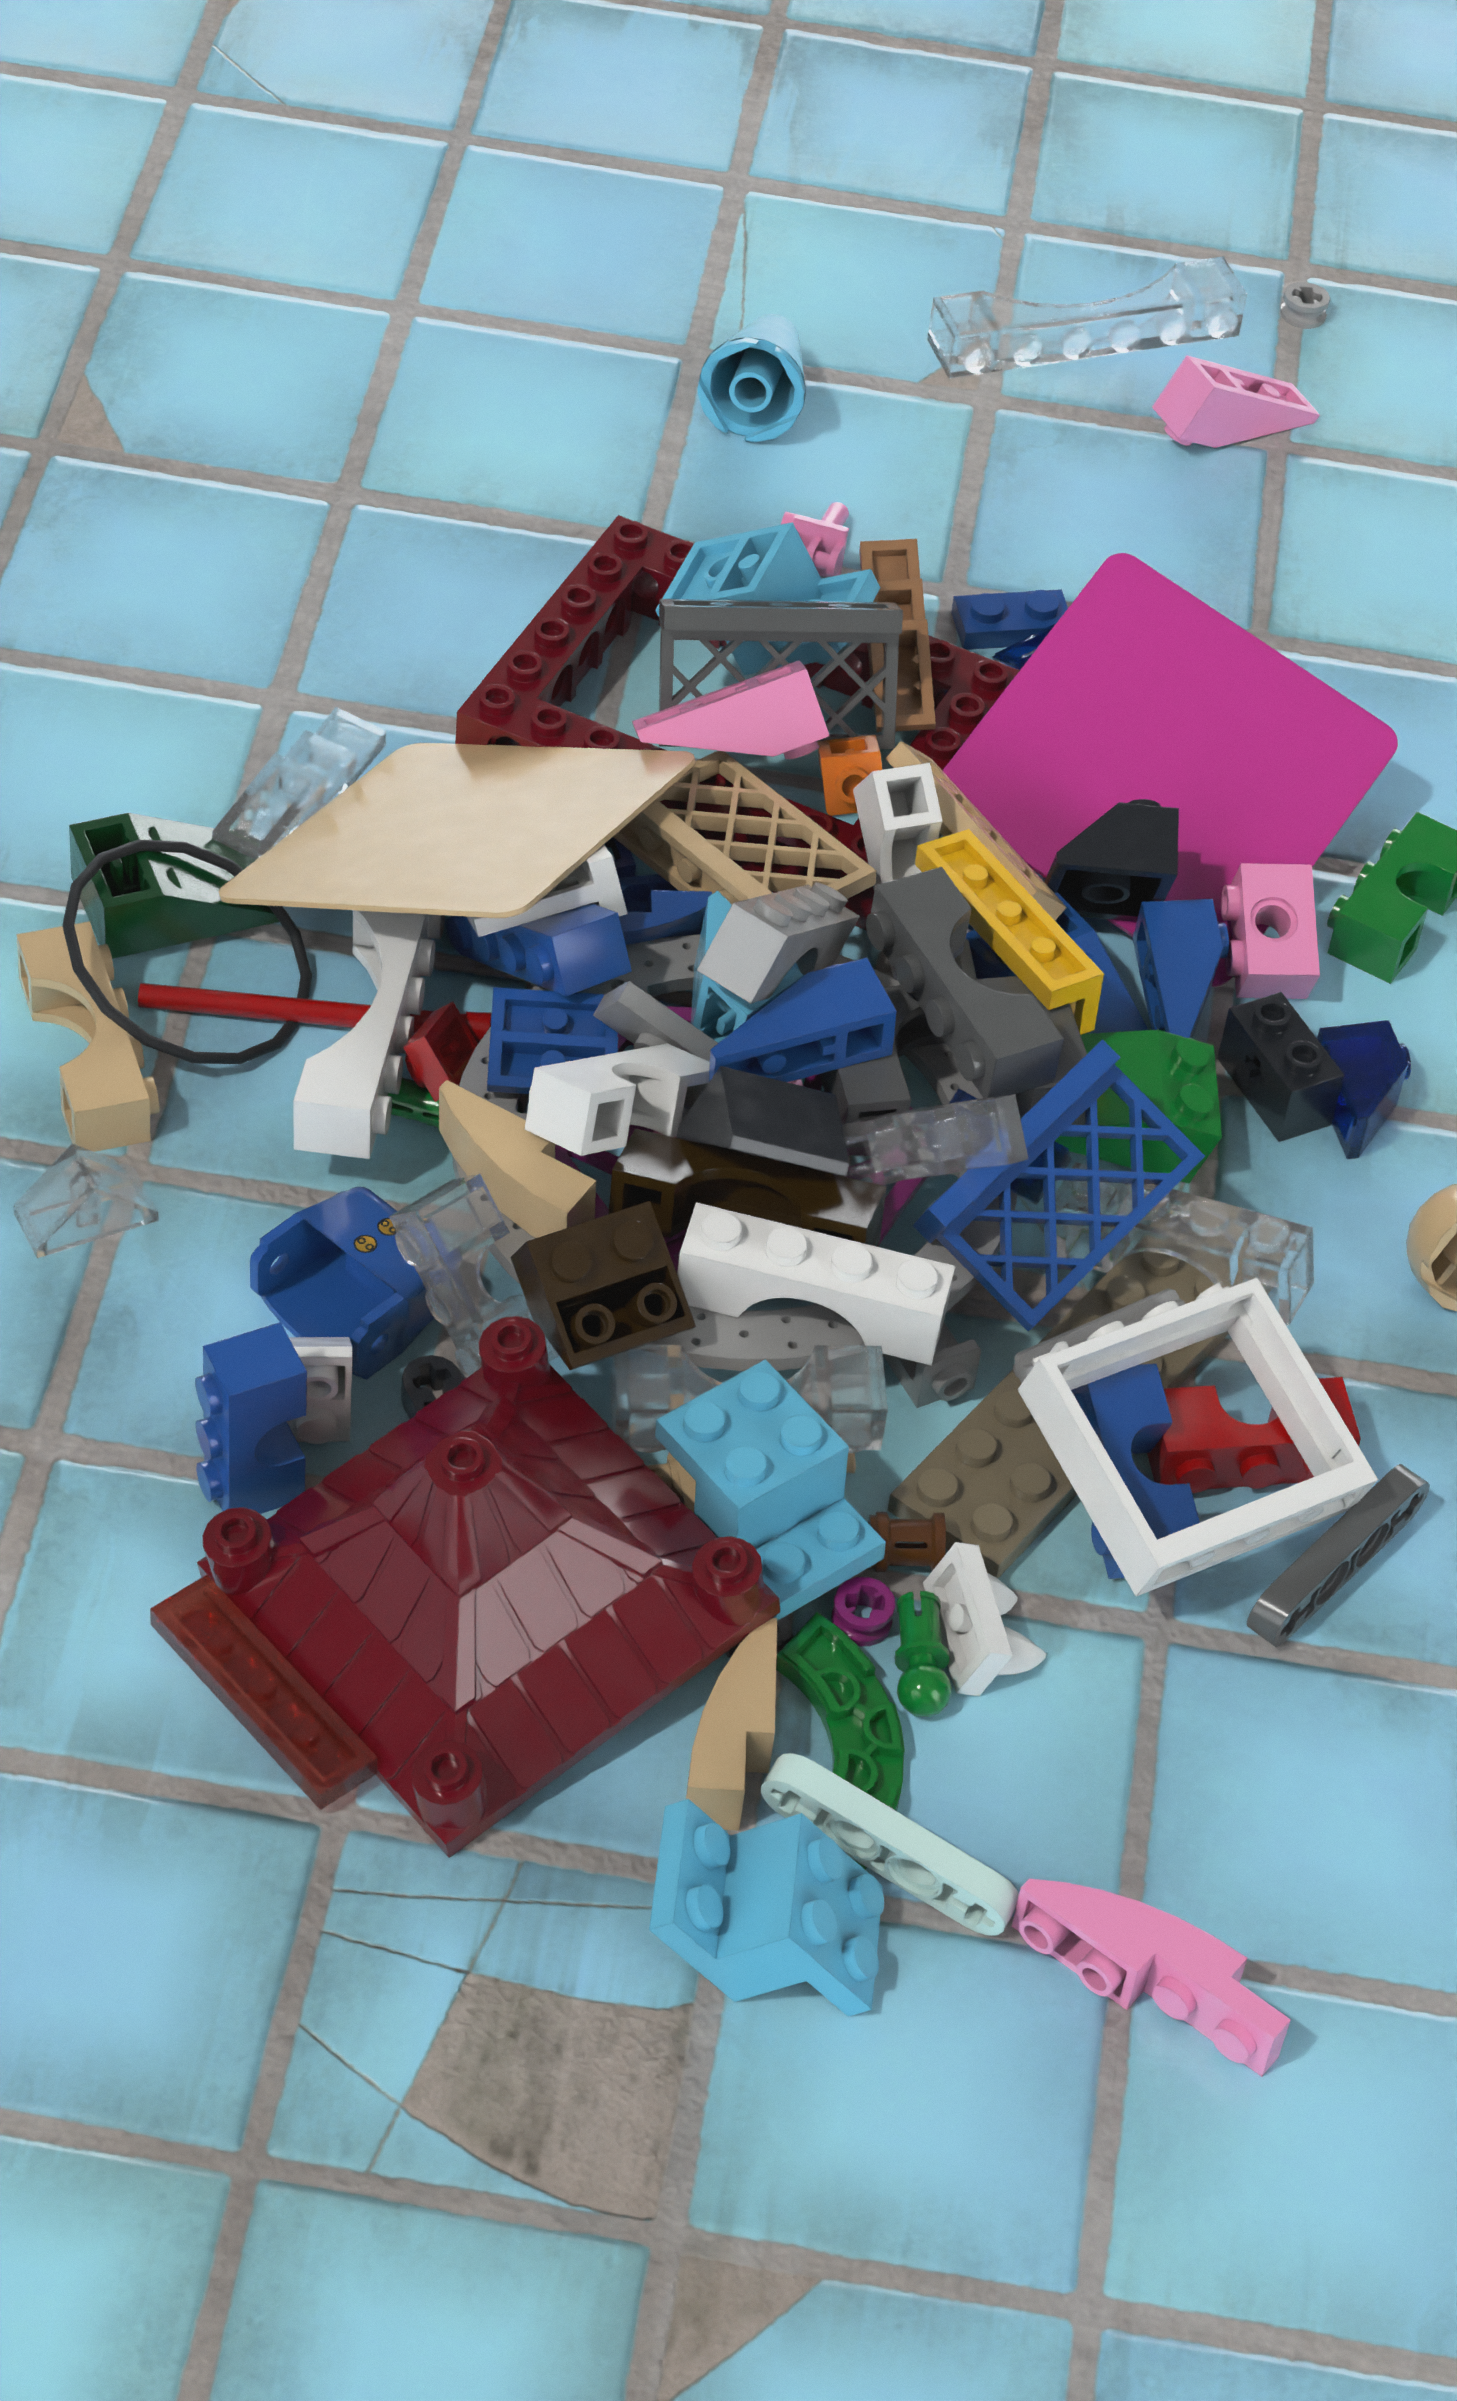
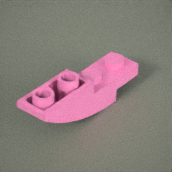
[1011,1878,1291,2077]

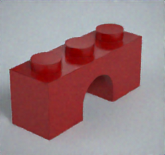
[1147,1377,1361,1493]

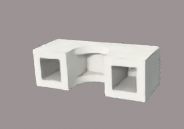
[525,1043,710,1156]

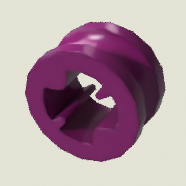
[831,1577,895,1646]

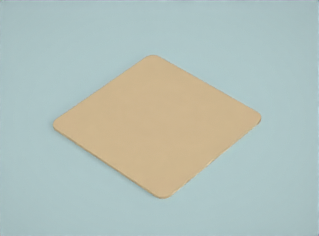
[219,743,696,918]

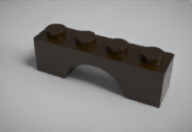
[609,1129,887,1247]

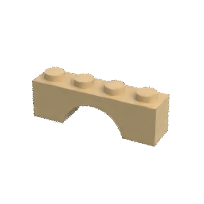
[16,921,160,1155]

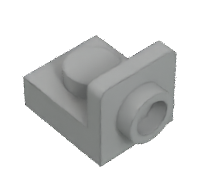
[881,1322,981,1408]

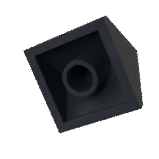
[676,1066,849,1176]

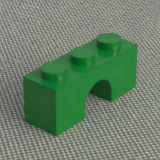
[1327,812,1457,984]

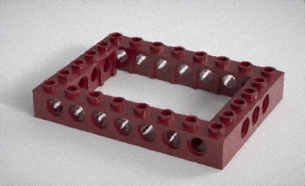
[455,515,1020,931]

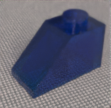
[1317,1020,1411,1159]

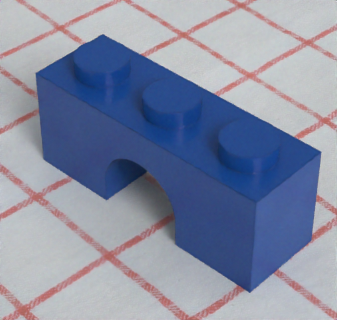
[195,1322,307,1514]
[1071,1363,1200,1579]

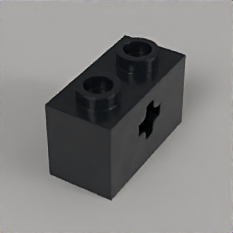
[1217,992,1344,1142]

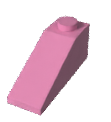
[1152,355,1320,448]
[632,660,830,759]

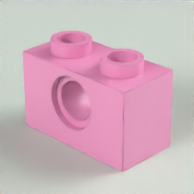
[1221,863,1320,999]

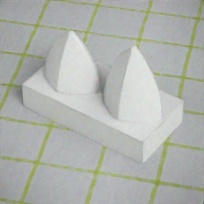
[923,1542,1047,1696]

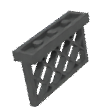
[658,599,903,749]

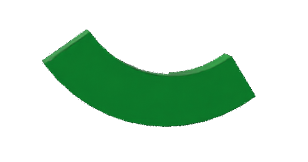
[776,1612,905,1870]

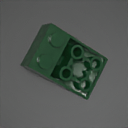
[69,813,279,959]

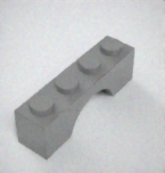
[697,882,860,1004]

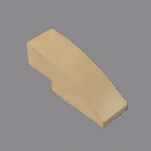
[439,1080,596,1238]
[686,1618,777,1831]

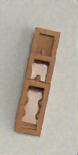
[859,539,936,732]

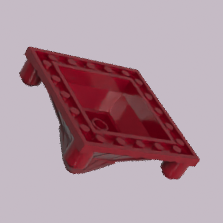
[197,1316,780,1858]

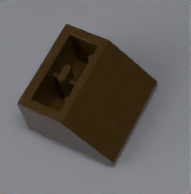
[510,1201,696,1370]

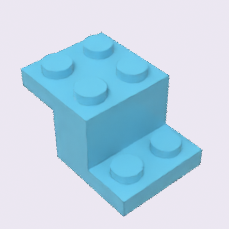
[655,522,880,675]
[655,1359,886,1621]
[649,1799,884,2016]

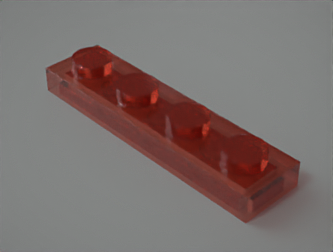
[150,1574,378,1810]

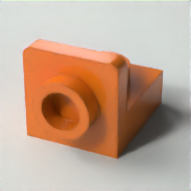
[817,735,882,816]

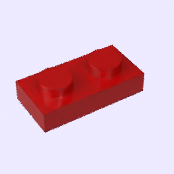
[403,1002,478,1102]

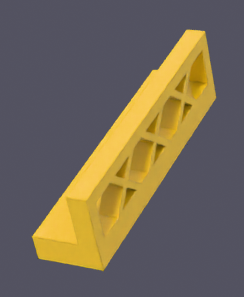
[915,829,1104,1035]

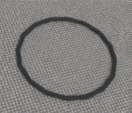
[62,839,312,1064]

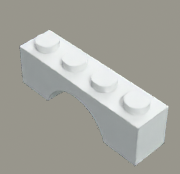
[853,763,977,981]
[677,1202,955,1366]

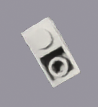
[287,1337,352,1444]

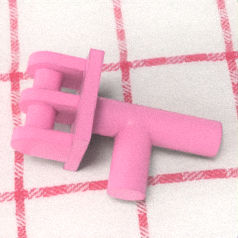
[781,502,849,577]

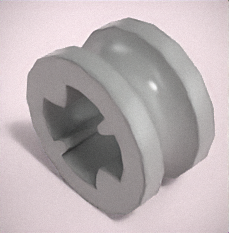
[1280,282,1330,329]

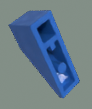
[1132,899,1229,1038]
[709,958,897,1082]

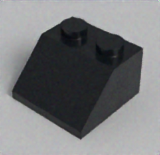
[1044,799,1179,922]

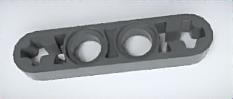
[1247,1464,1430,1647]

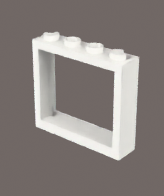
[1017,1278,1378,1597]

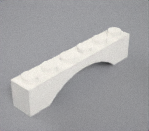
[293,910,445,1159]

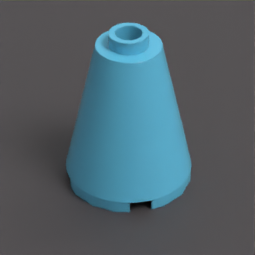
[697,315,806,442]

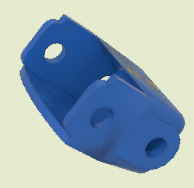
[250,1187,460,1380]

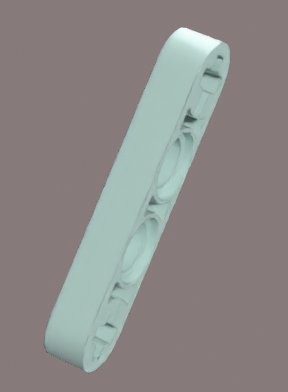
[761,1753,1019,1936]

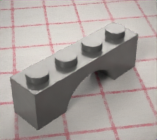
[866,867,1064,1103]

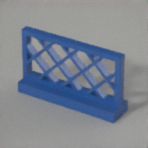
[912,1039,1205,1332]

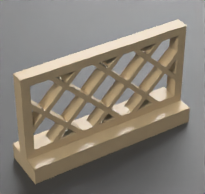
[613,751,877,904]

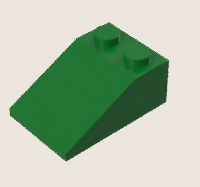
[1016,1030,1222,1184]

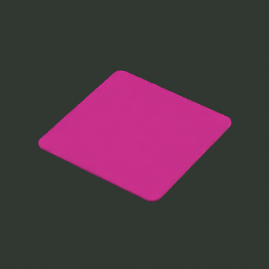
[942,553,1398,987]

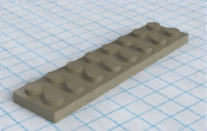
[887,1193,1291,1578]

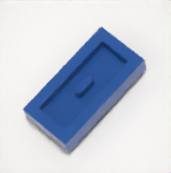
[951,589,1068,650]

